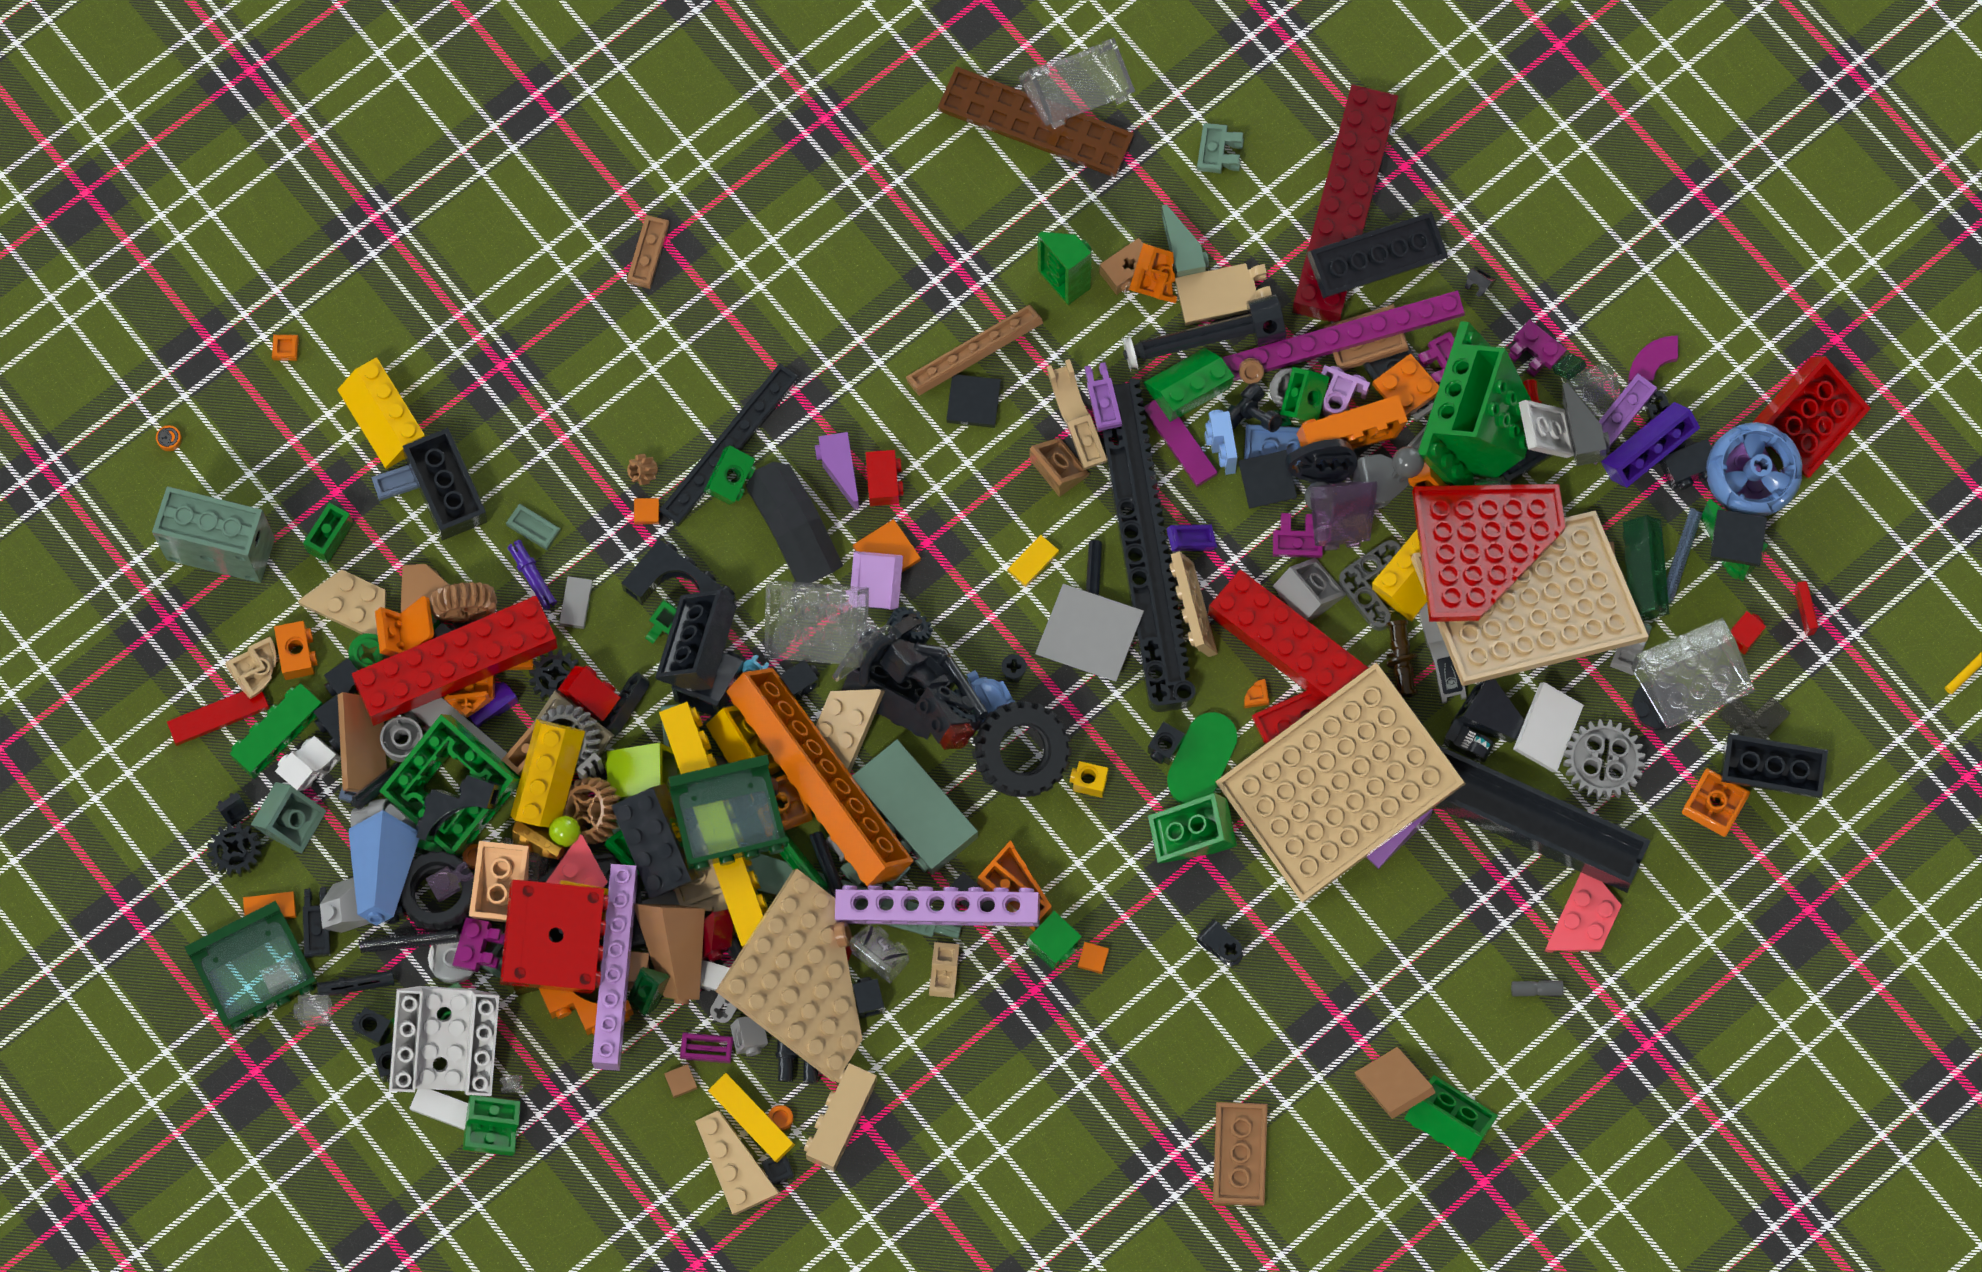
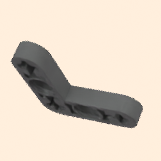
[1339,540,1401,631]

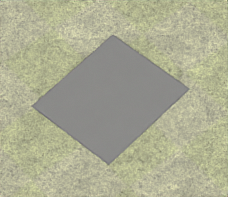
[1035,584,1144,682]

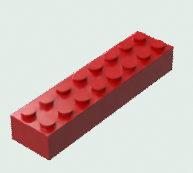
[1208,569,1368,703]
[352,596,558,726]

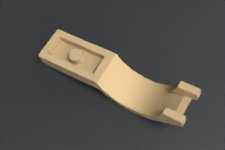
[1046,359,1107,470]

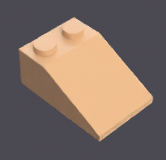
[469,841,529,922]

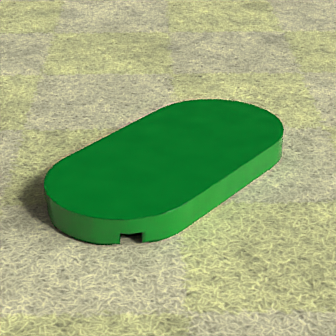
[1167,712,1237,804]

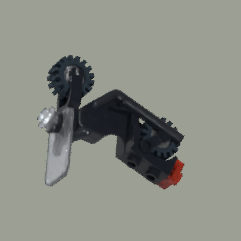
[832,607,988,750]

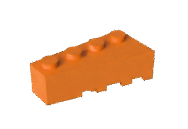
[1296,394,1408,449]

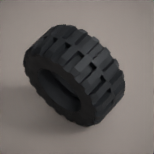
[972,702,1072,797]

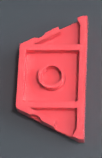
[545,834,607,888]
[1545,873,1622,953]

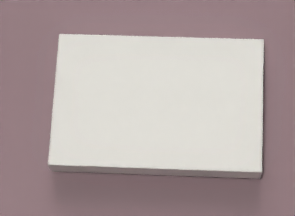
[1519,400,1574,458]
[1513,682,1584,772]

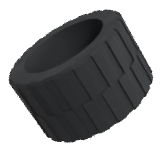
[400,851,474,933]

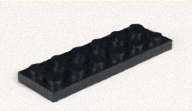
[1306,212,1448,299]

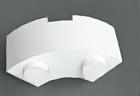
[275,736,341,791]

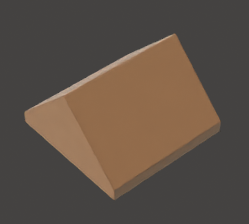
[1030,437,1089,497]

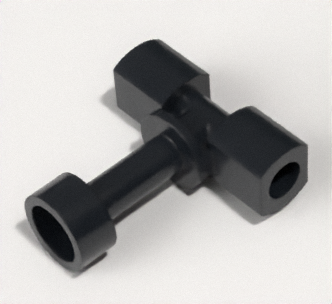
[1225,383,1282,432]

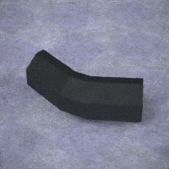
[746,462,843,587]

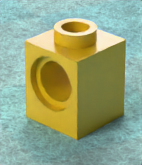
[1069,761,1108,798]

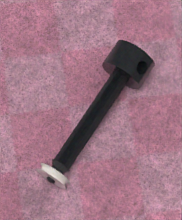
[1122,294,1286,371]

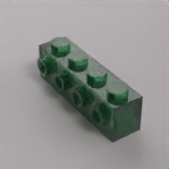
[1622,515,1670,621]

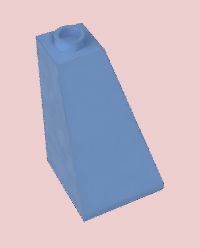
[349,810,419,926]

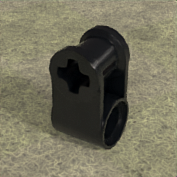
[1195,919,1243,967]

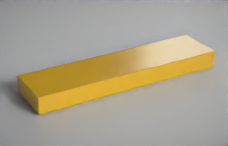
[708,1073,795,1162]

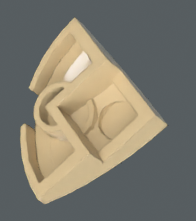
[226,637,276,699]

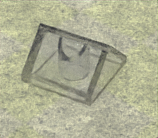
[1560,363,1620,416]

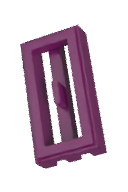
[680,1033,733,1064]

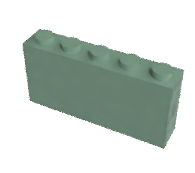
[852,740,978,875]

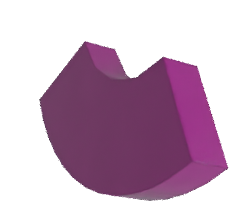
[1628,336,1678,383]

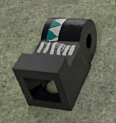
[1443,718,1494,762]

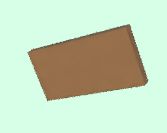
[338,692,387,797]
[1213,1102,1267,1207]

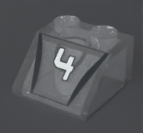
[850,924,910,984]

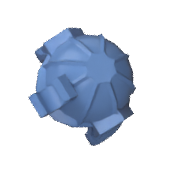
[966,670,1015,731]

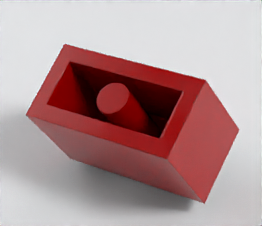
[866,450,903,506]
[558,666,621,721]

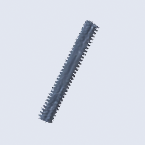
[1660,508,1702,603]

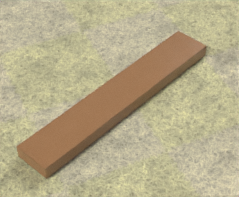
[906,305,1043,396]

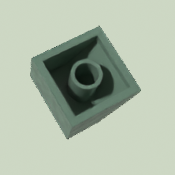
[251,782,326,854]

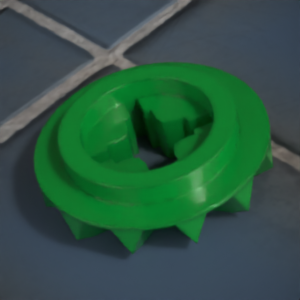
[348,633,388,670]

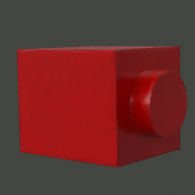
[1725,611,1766,655]

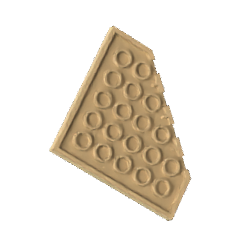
[716,869,863,1082]

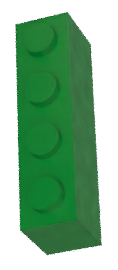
[229,683,322,779]

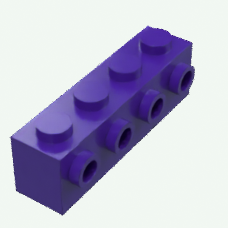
[1601,402,1700,488]

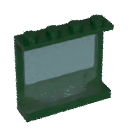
[668,755,789,871]
[184,901,317,1031]

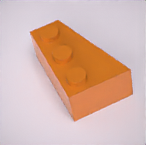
[978,840,1052,931]

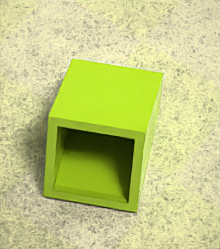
[605,742,680,803]

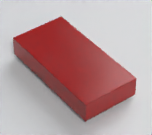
[1794,581,1818,636]

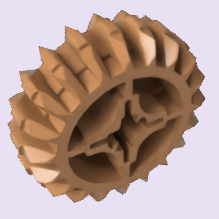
[430,582,497,624]
[562,777,621,845]

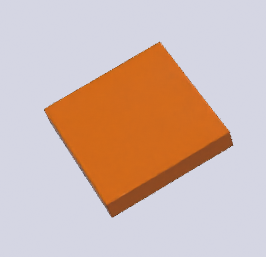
[853,519,921,572]

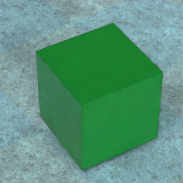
[1026,911,1082,970]

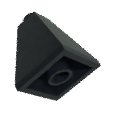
[1451,678,1525,743]

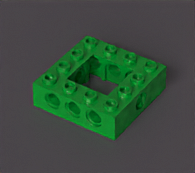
[379,714,521,856]

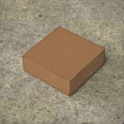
[664,1064,698,1098]

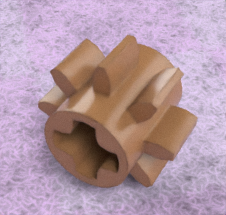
[627,454,658,485]

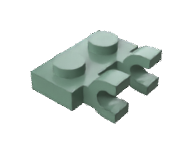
[1197,123,1244,173]

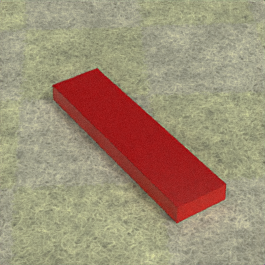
[167,691,270,746]

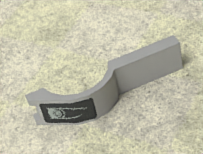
[1419,603,1467,704]

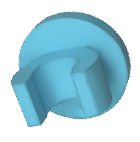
[742,655,769,672]

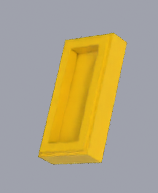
[1007,535,1059,588]

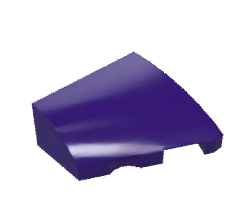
[469,682,518,728]

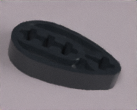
[1285,439,1357,484]

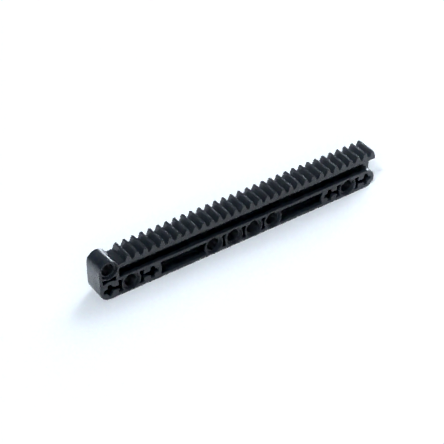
[1101,379,1195,712]

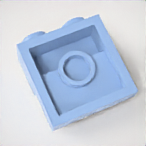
[1204,410,1237,475]

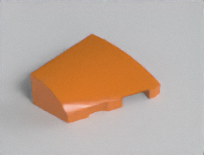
[1129,243,1177,304]

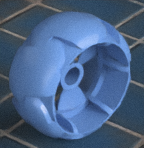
[1706,422,1803,517]

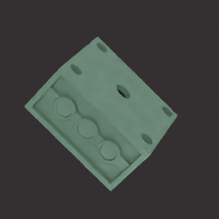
[152,486,275,583]

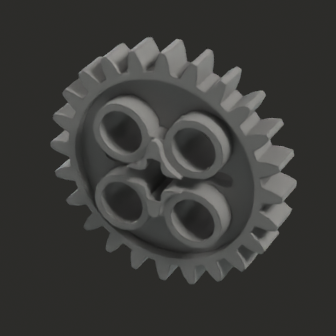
[1563,719,1645,800]

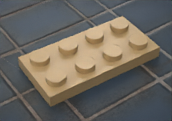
[1170,551,1218,657]

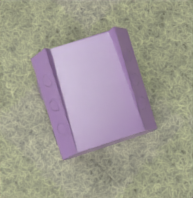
[849,551,903,610]

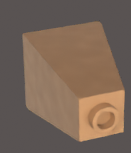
[634,904,705,1004]

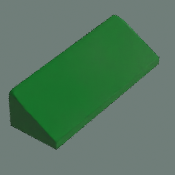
[772,829,829,891]

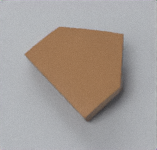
[401,564,450,613]

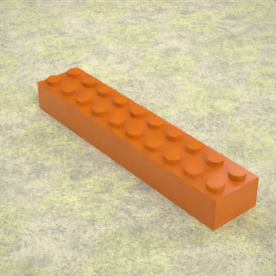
[726,668,914,886]

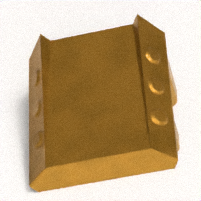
[512,821,570,859]

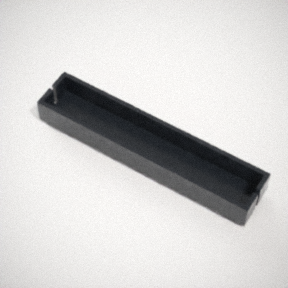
[1435,745,1651,893]

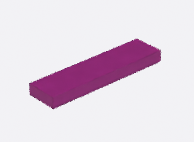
[1144,400,1217,487]

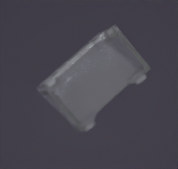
[1018,38,1135,129]

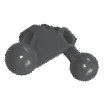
[1305,446,1424,513]

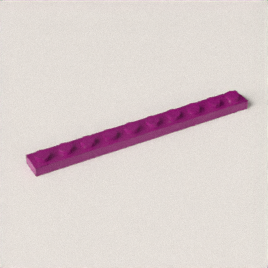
[1222,291,1465,381]

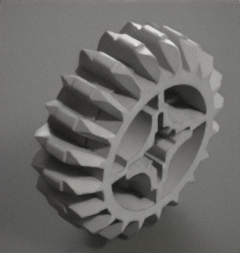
[541,704,601,771]

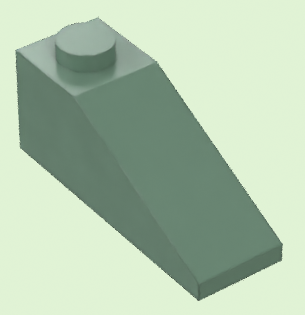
[1161,205,1209,278]

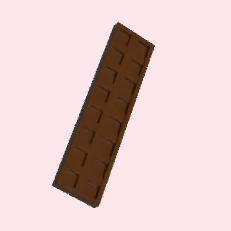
[938,66,1134,178]

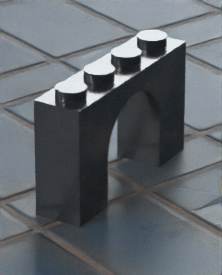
[621,539,737,605]

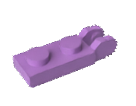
[1085,362,1122,431]

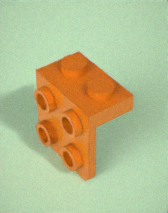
[375,596,434,657]

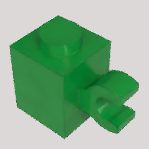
[645,599,677,644]

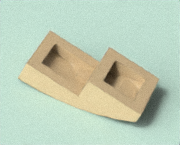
[929,942,960,998]

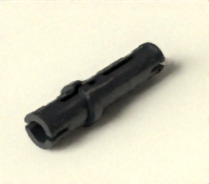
[317,970,395,998]

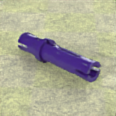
[507,540,557,610]

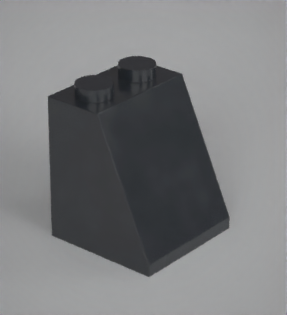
[671,651,744,717]

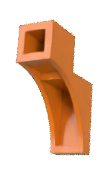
[539,988,634,1035]

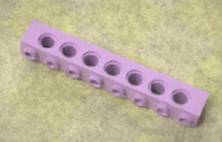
[592,864,638,1071]
[835,885,1040,927]

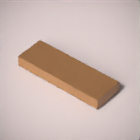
[626,215,670,289]

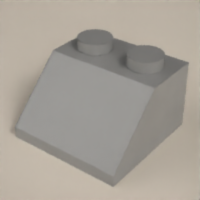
[1273,558,1346,621]

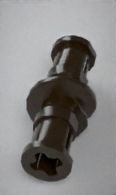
[1386,620,1418,697]

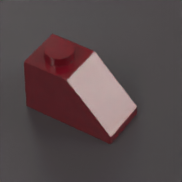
[702,909,733,962]

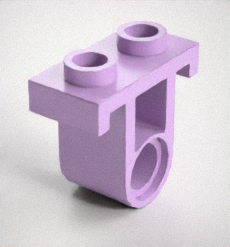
[1321,365,1370,417]

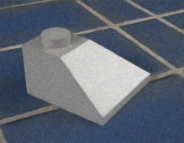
[320,877,370,933]

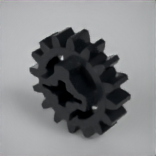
[529,649,579,701]
[207,822,262,878]

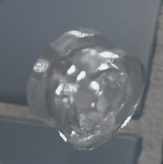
[500,1075,524,1093]

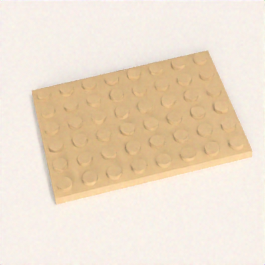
[1411,510,1649,686]
[1216,662,1466,903]

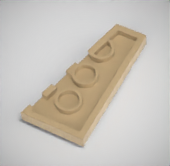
[695,1111,781,1215]

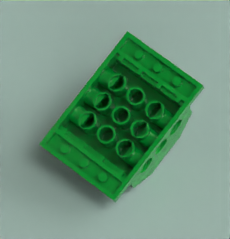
[1418,321,1532,486]

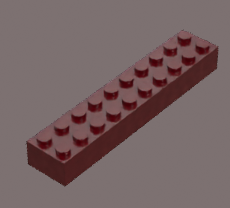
[1292,84,1398,323]

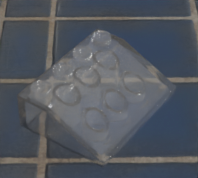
[764,581,869,665]
[1631,618,1754,729]

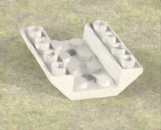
[389,986,499,1096]

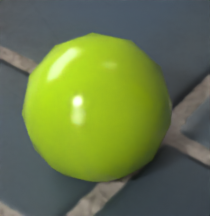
[549,816,581,847]

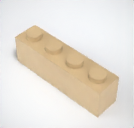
[804,1063,877,1172]

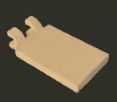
[1175,263,1272,326]

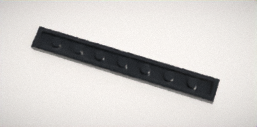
[659,363,799,527]

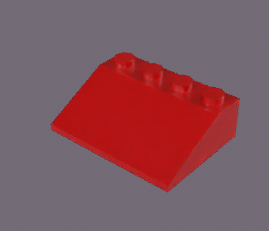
[1753,356,1871,478]

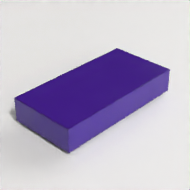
[1166,524,1217,551]

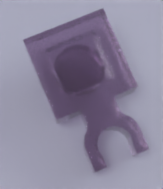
[426,861,474,902]

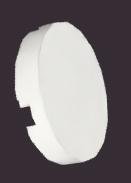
[428,934,474,984]

